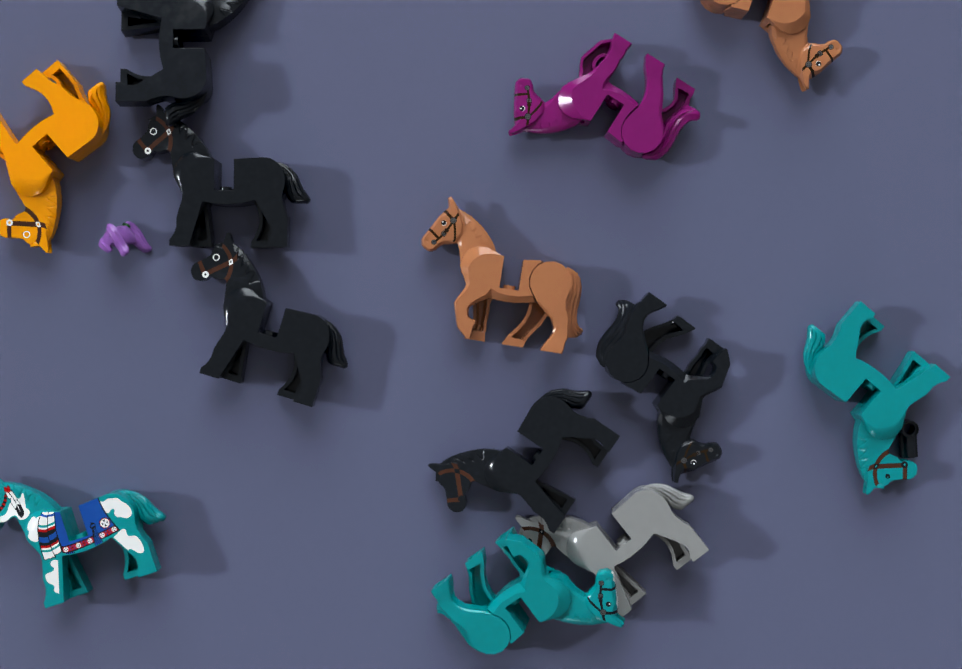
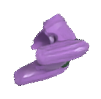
[98,221,152,257]

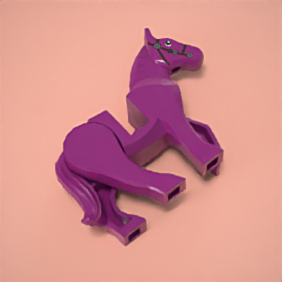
[508,33,700,160]

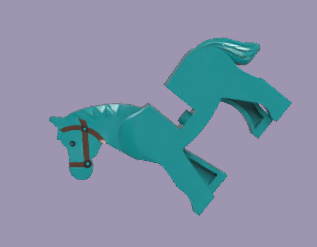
[803,301,950,495]

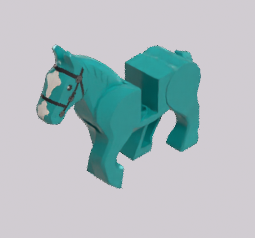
[431,526,625,654]

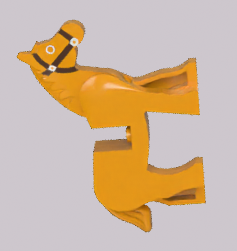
[0,60,111,254]

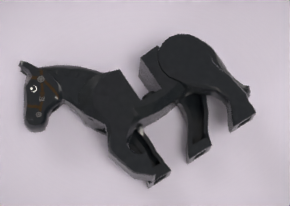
[596,292,730,483]

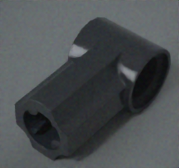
[898,419,919,458]

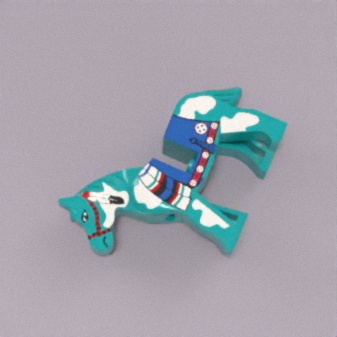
[0,479,166,608]

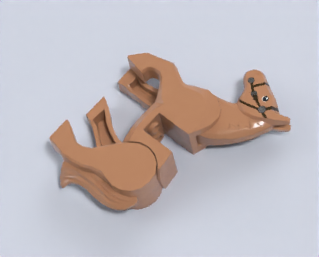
[700,0,842,92]
[421,196,583,354]

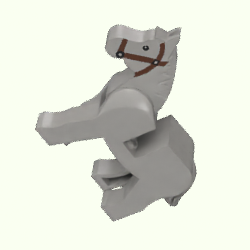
[515,483,709,616]

